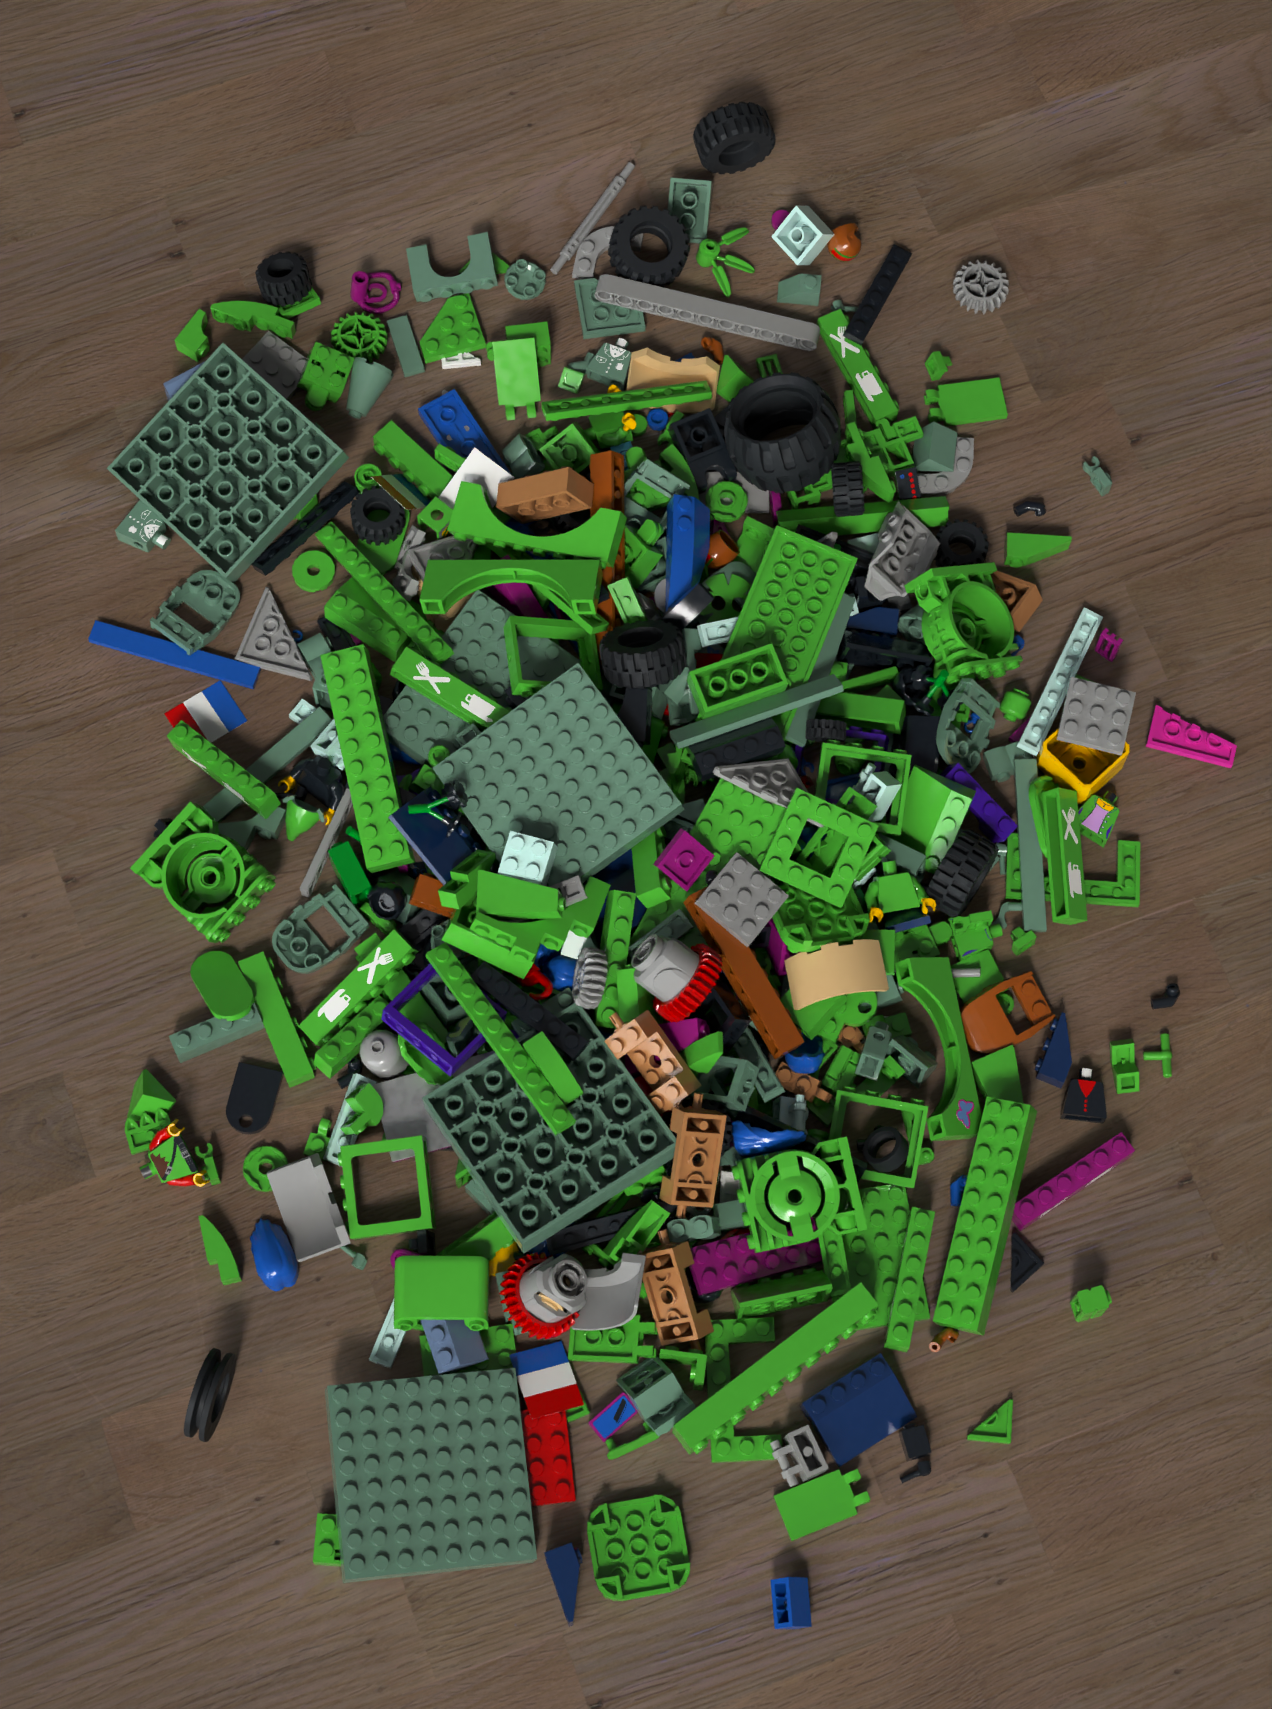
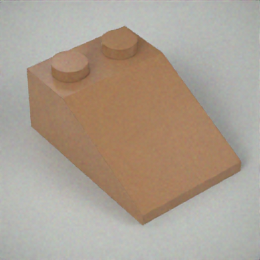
[990,571,1043,632]

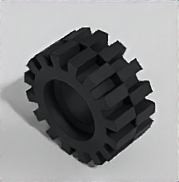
[805,719,847,742]

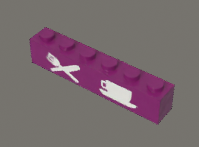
[1012,1132,1135,1231]

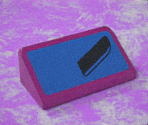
[588,1391,638,1442]

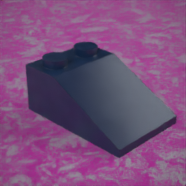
[544,1542,583,1627]

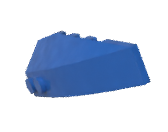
[665,494,710,612]

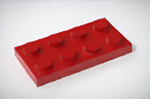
[520,1410,576,1507]

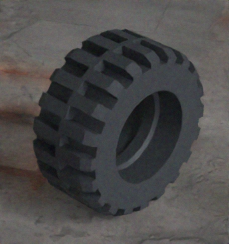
[693,102,776,174]
[608,205,690,288]
[599,620,687,689]
[926,829,999,918]

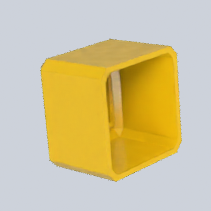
[1037,728,1130,804]

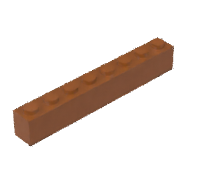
[683,886,804,1060]

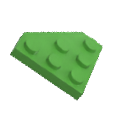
[419,293,486,364]

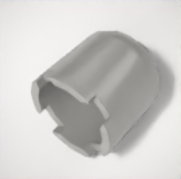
[359,1030,409,1080]

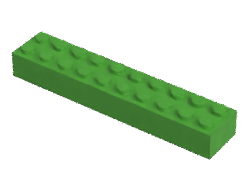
[320,644,415,873]
[933,1097,1037,1336]
[672,1282,879,1455]

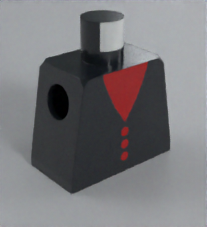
[1060,1068,1107,1123]

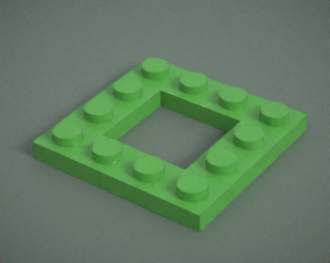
[759,788,879,908]

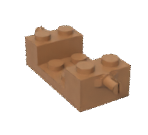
[604,1010,702,1115]
[659,1092,727,1218]
[637,1229,714,1351]

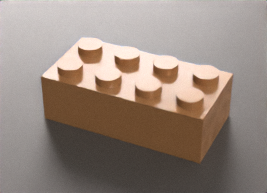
[496,466,594,524]

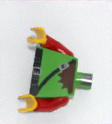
[139,1119,210,1187]

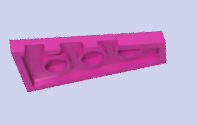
[1145,705,1237,768]

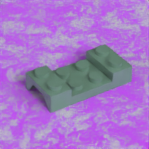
[666,628,701,726]

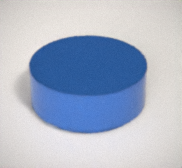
[647,408,669,431]

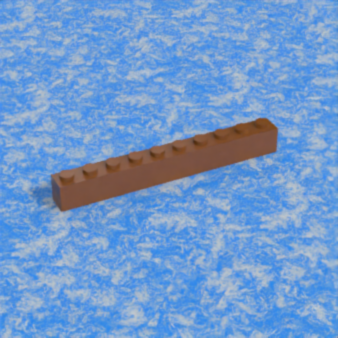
[589,450,625,670]

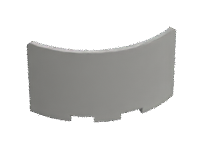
[267,1153,351,1262]
[571,1253,646,1331]

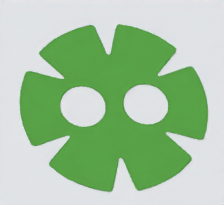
[700,573,751,623]

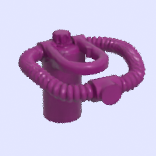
[350,271,401,314]

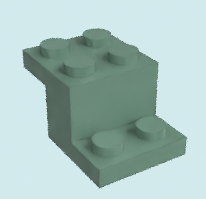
[616,1357,696,1437]

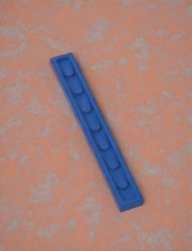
[88,620,261,690]

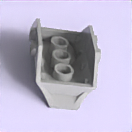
[864,501,940,601]

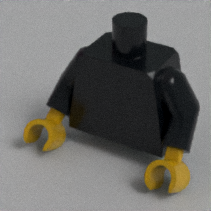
[278,755,345,825]

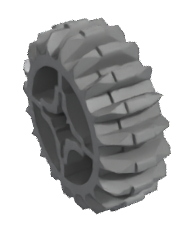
[953,259,1009,314]
[572,947,608,1009]

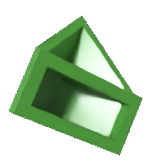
[716,355,754,402]
[126,1069,176,1121]

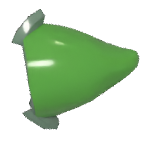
[282,795,325,841]

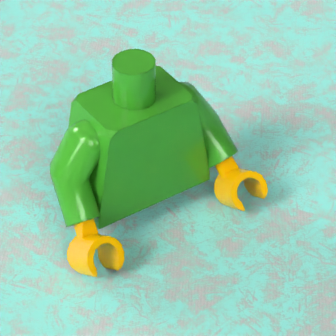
[584,384,636,449]
[864,860,936,922]

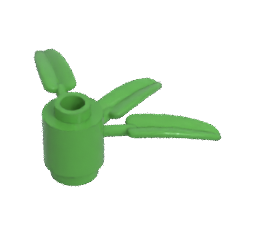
[696,227,755,298]

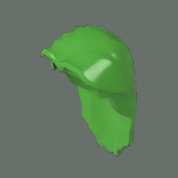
[398,1020,454,1086]

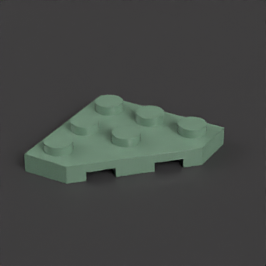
[574,278,646,339]

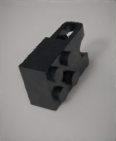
[668,408,737,494]

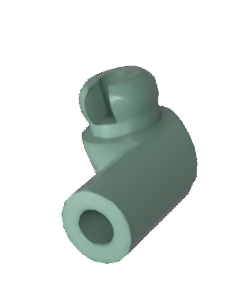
[567,352,595,374]

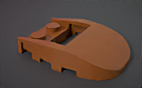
[960,971,1056,1055]

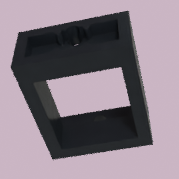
[688,982,752,1053]

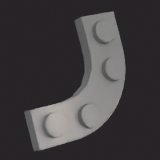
[572,226,644,280]
[917,437,974,497]
[393,525,426,601]

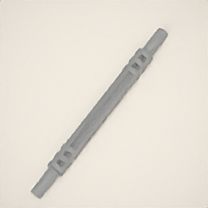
[550,162,635,275]

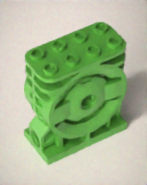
[904,562,1023,684]
[130,801,276,943]
[731,1136,867,1253]

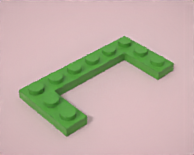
[1005,833,1140,907]
[704,1317,782,1463]

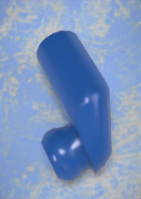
[950,1175,968,1206]

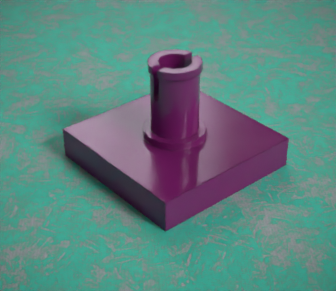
[653,828,714,891]

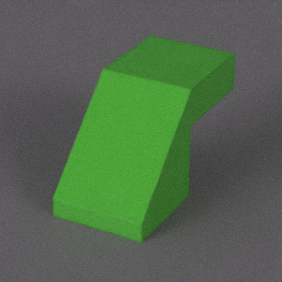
[1110,1039,1139,1094]

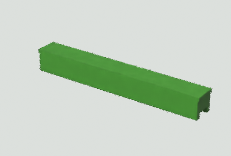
[776,496,949,535]

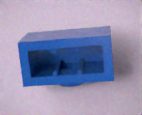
[771,1577,812,1629]

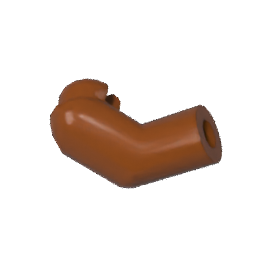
[701,336,724,365]
[929,1327,959,1352]

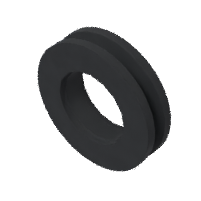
[184,1348,236,1442]

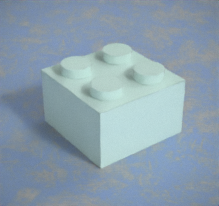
[771,205,835,265]
[497,831,558,886]

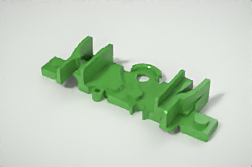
[787,416,923,510]

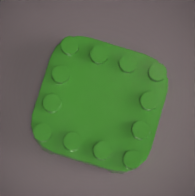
[771,868,870,953]
[587,1495,690,1601]

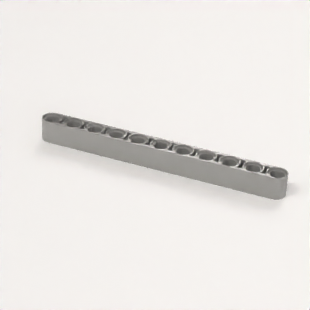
[594,274,820,351]

